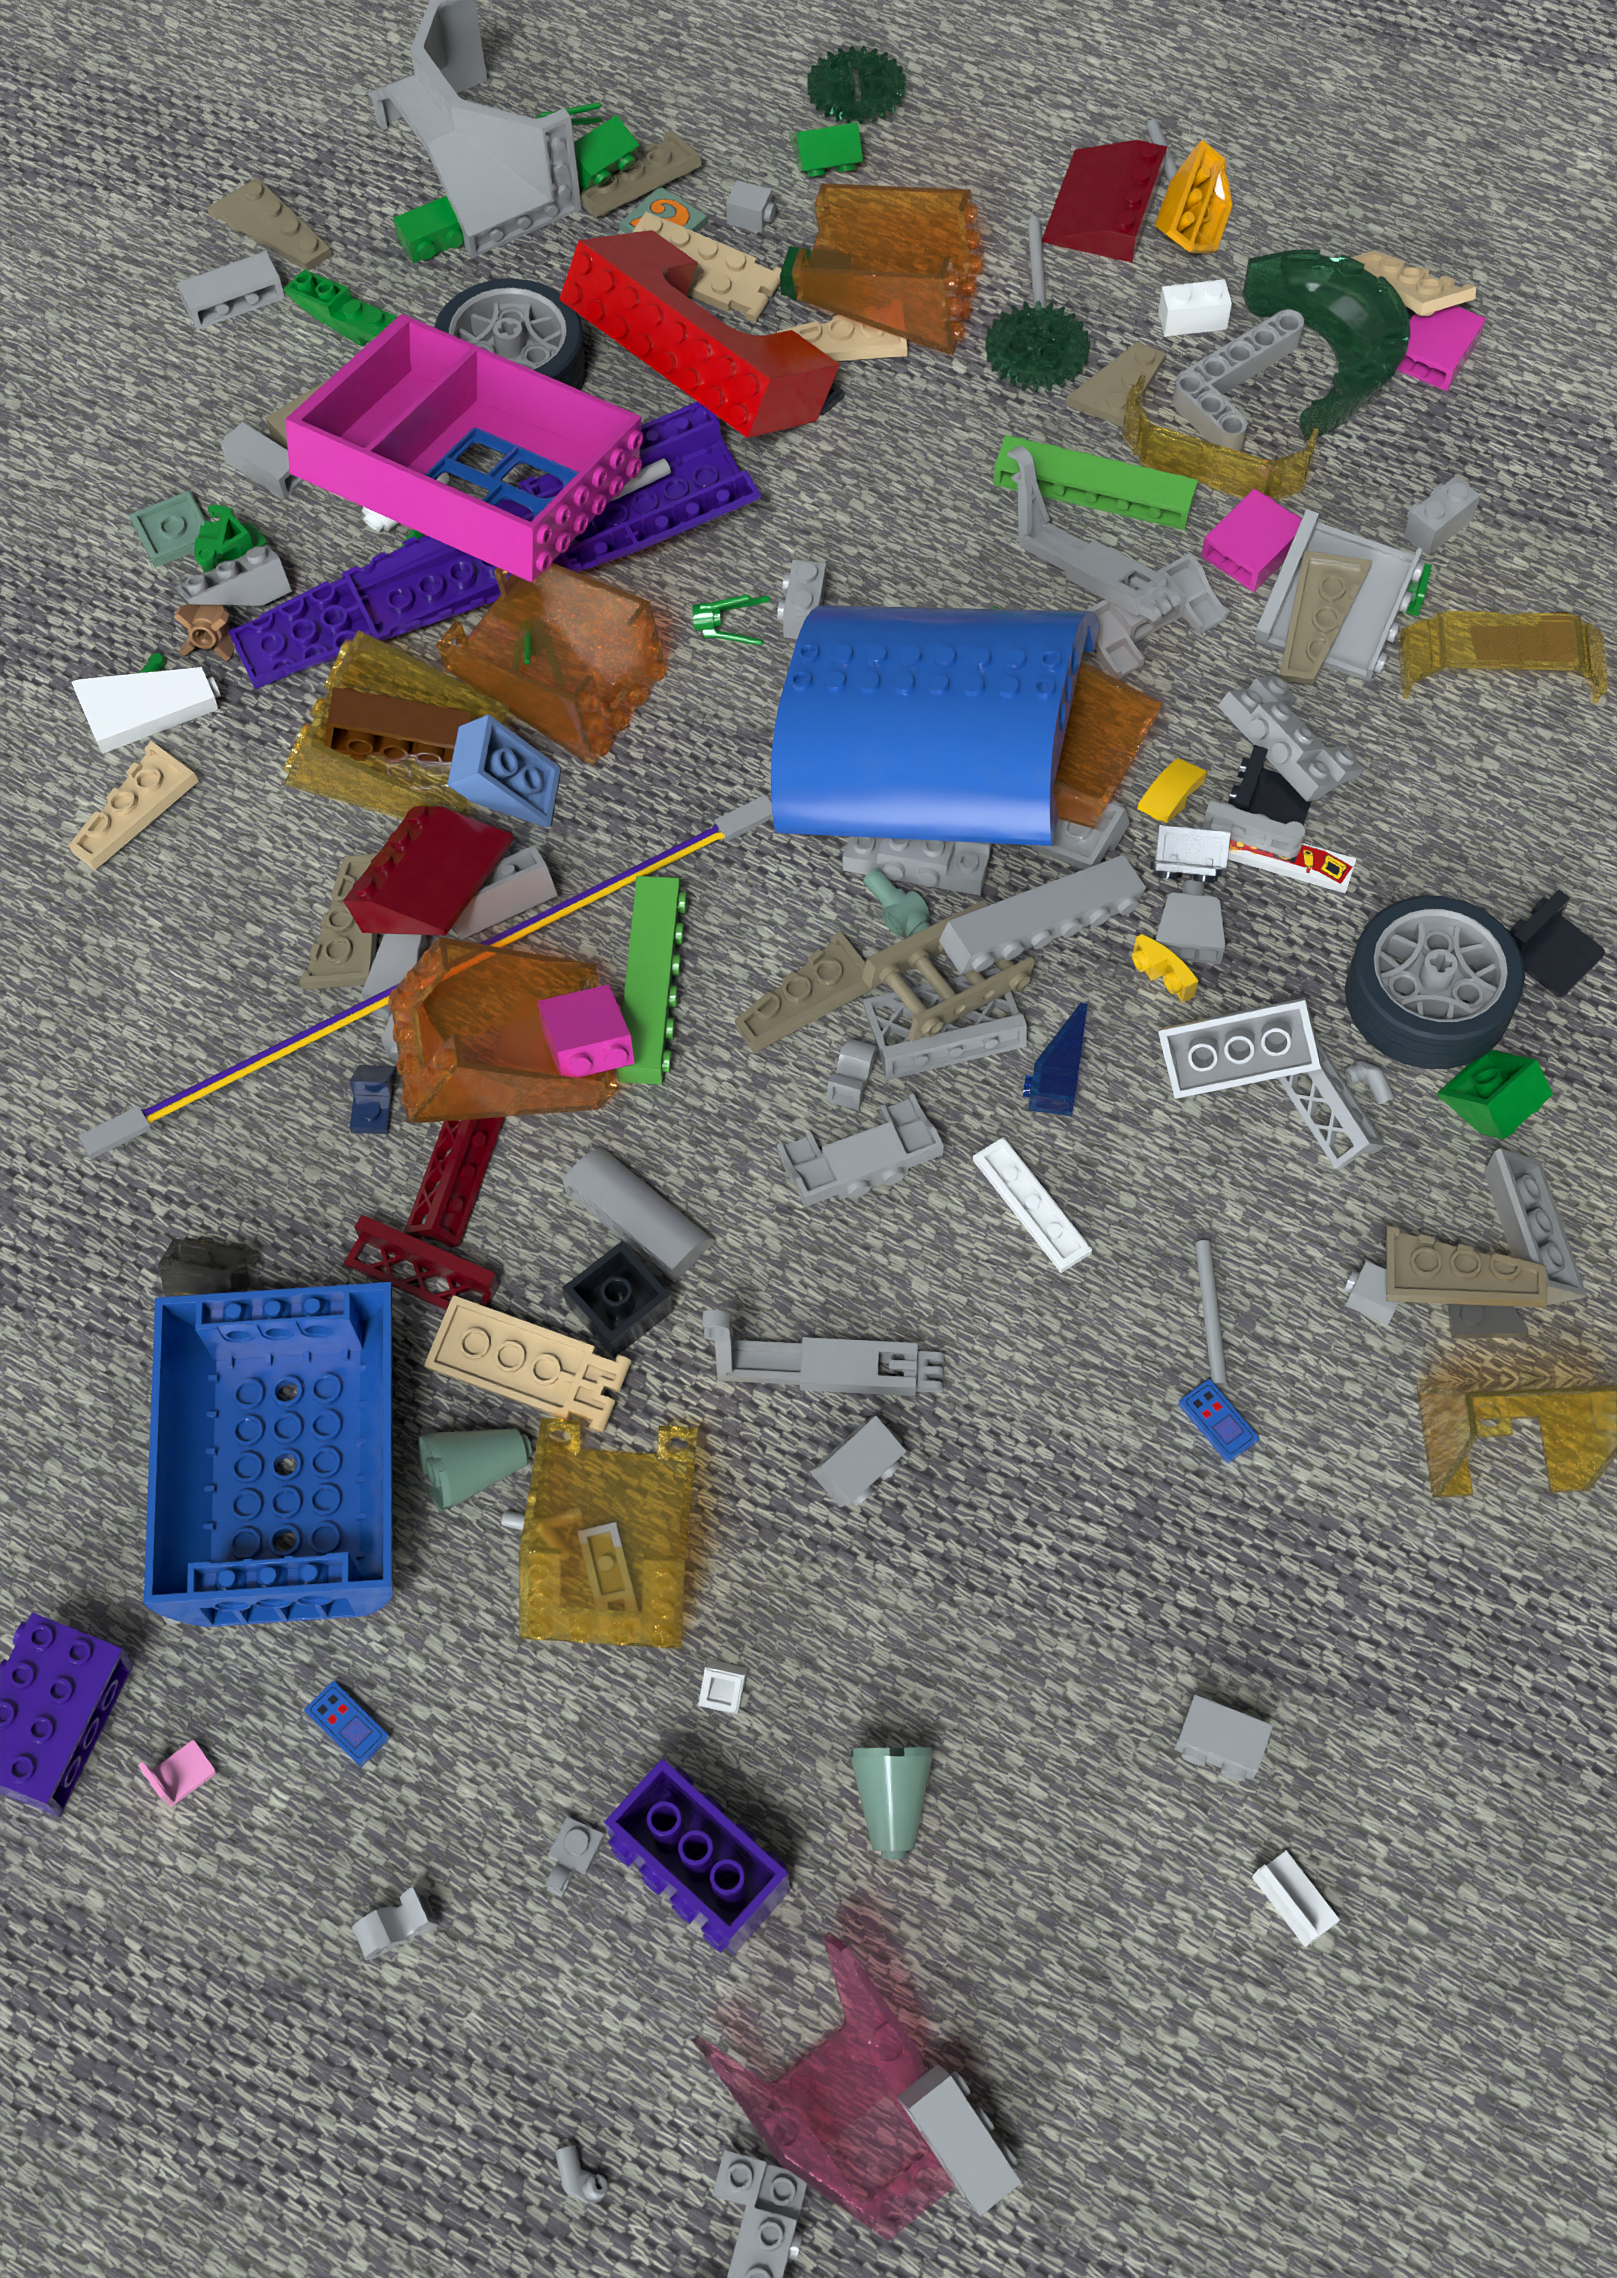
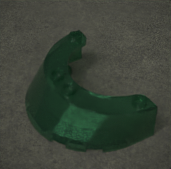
[1242,249,1410,440]

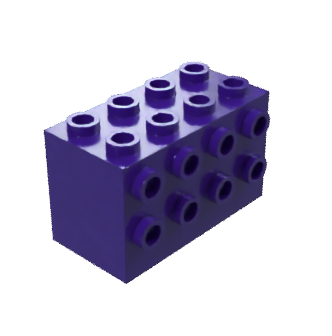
[0,1612,134,1817]
[604,1759,790,1956]

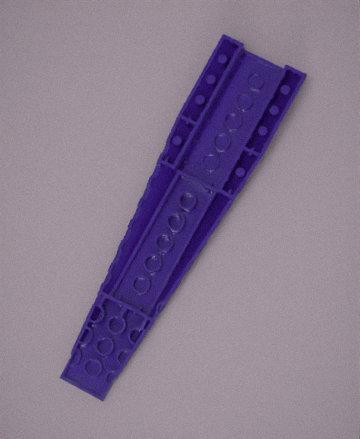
[228,401,761,689]

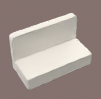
[1252,1851,1340,1947]

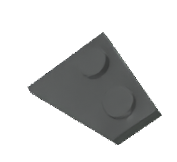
[1448,1304,1528,1339]

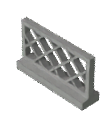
[863,967,1027,1081]

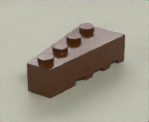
[322,687,472,766]

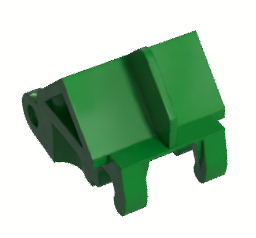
[194,505,267,574]

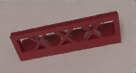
[404,1098,505,1247]
[344,1214,499,1311]

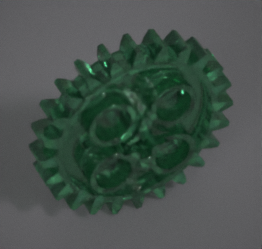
[807,46,906,125]
[985,301,1090,392]

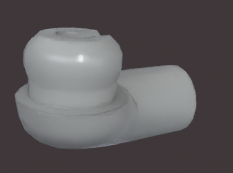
[1345,1061,1395,1105]
[555,2145,608,2204]

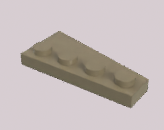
[580,130,702,218]
[734,931,878,1053]

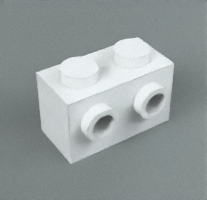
[1158,279,1232,337]

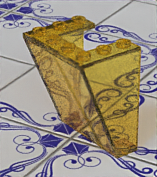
[283,630,510,820]
[1416,1377,1617,1498]
[519,1418,698,1649]

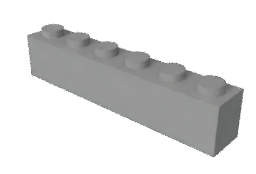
[939,854,1146,975]

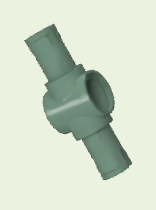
[863,868,941,960]

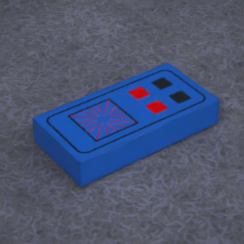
[1178,1379,1259,1464]
[304,1681,391,1768]

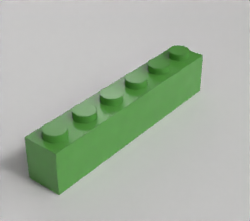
[993,435,1198,530]
[617,876,687,1085]

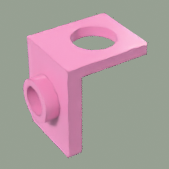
[138,1740,217,1807]

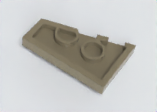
[1065,342,1166,428]

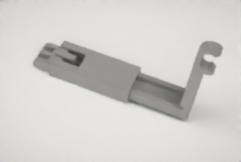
[1007,446,1181,621]
[702,1310,944,1396]

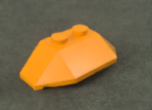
[1154,140,1233,254]

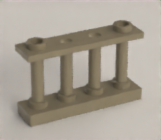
[862,900,1035,1042]

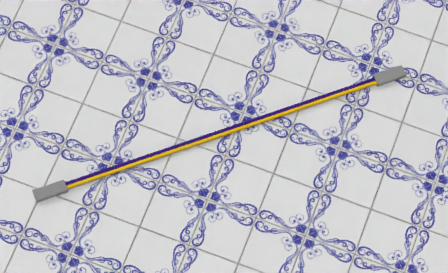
[78,794,773,1159]

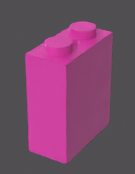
[1389,305,1486,392]
[1201,488,1302,592]
[537,984,634,1081]

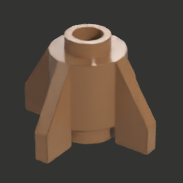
[174,604,234,661]

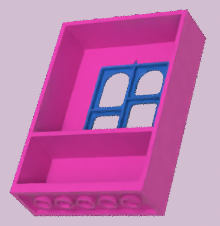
[285,314,643,583]

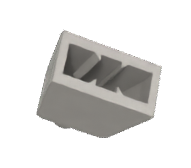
[1155,880,1225,965]

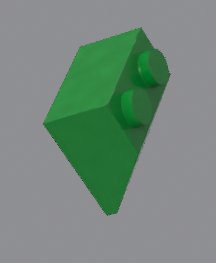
[574,115,640,190]
[789,122,863,177]
[1437,1050,1553,1140]

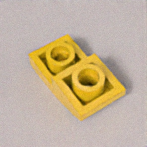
[1137,758,1207,823]
[1132,934,1199,1003]

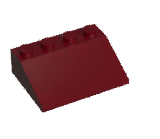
[1042,140,1167,263]
[343,806,514,936]

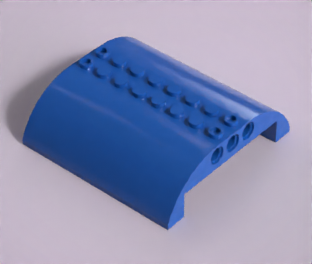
[771,605,1100,846]

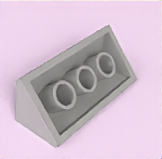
[1158,998,1321,1099]
[1484,1148,1587,1308]

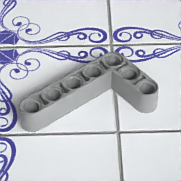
[1172,309,1304,455]

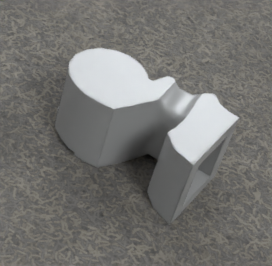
[827,1038,877,1111]
[351,1886,439,1960]

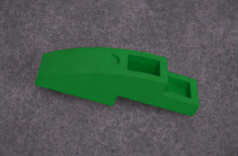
[283,269,397,346]

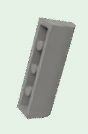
[562,1148,715,1283]

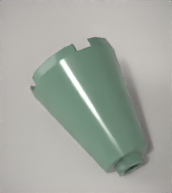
[418,1428,532,1511]
[850,1747,933,1859]

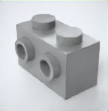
[1404,476,1481,556]
[777,559,826,639]
[809,1416,907,1507]
[1174,1695,1273,1781]

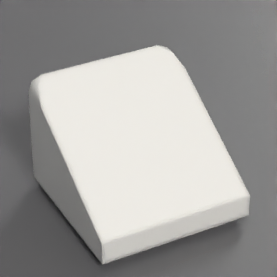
[698,1660,748,1714]

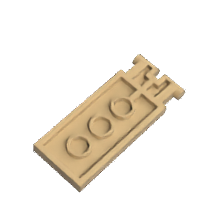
[632,211,782,323]
[424,1295,631,1433]

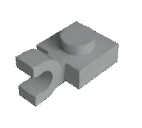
[545,1817,605,1898]

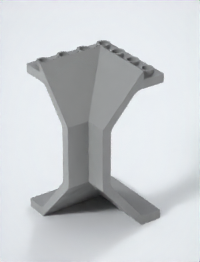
[367,0,582,258]

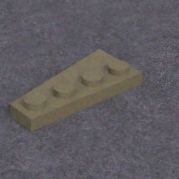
[207,177,332,271]
[1279,550,1373,685]
[300,853,378,989]
[1386,1225,1547,1308]

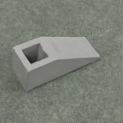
[176,545,292,606]

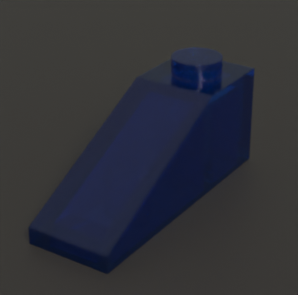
[1023,1003,1088,1116]

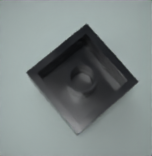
[562,1241,673,1358]

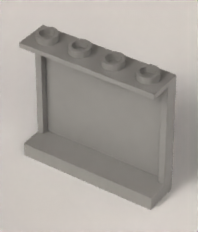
[1255,509,1426,682]

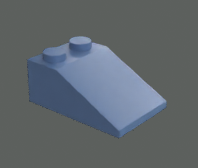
[447,714,561,827]

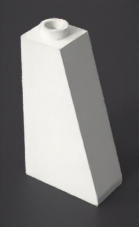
[72,667,221,754]

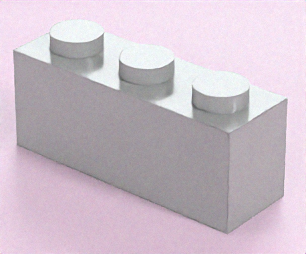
[177,251,285,330]
[453,845,558,940]
[896,2064,1022,2216]

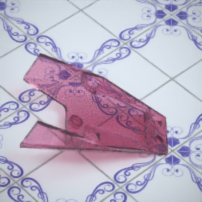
[692,1931,955,2241]

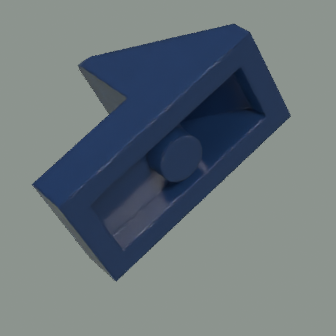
[350,1065,396,1134]

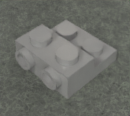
[1031,787,1130,869]

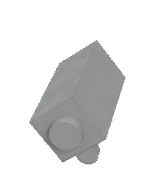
[220,421,304,500]

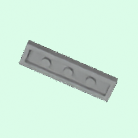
[1278,1038,1386,1170]

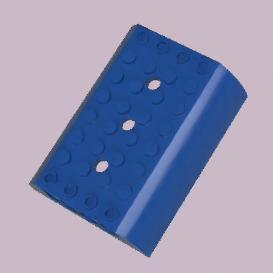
[143,1282,393,1627]

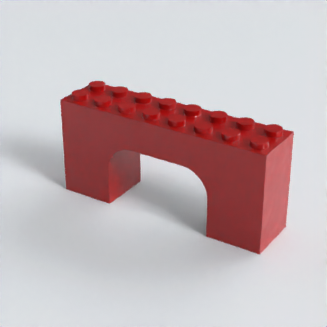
[559,230,840,438]

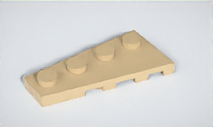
[1347,250,1476,316]
[777,298,907,361]
[68,741,199,870]

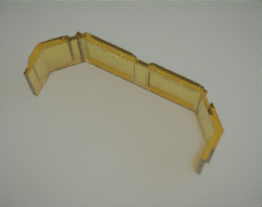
[1122,375,1319,501]
[1399,611,1609,704]

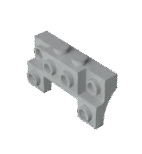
[1085,553,1228,681]
[1218,676,1364,802]
[843,836,993,896]
[777,1093,944,1207]
[712,2150,810,2278]

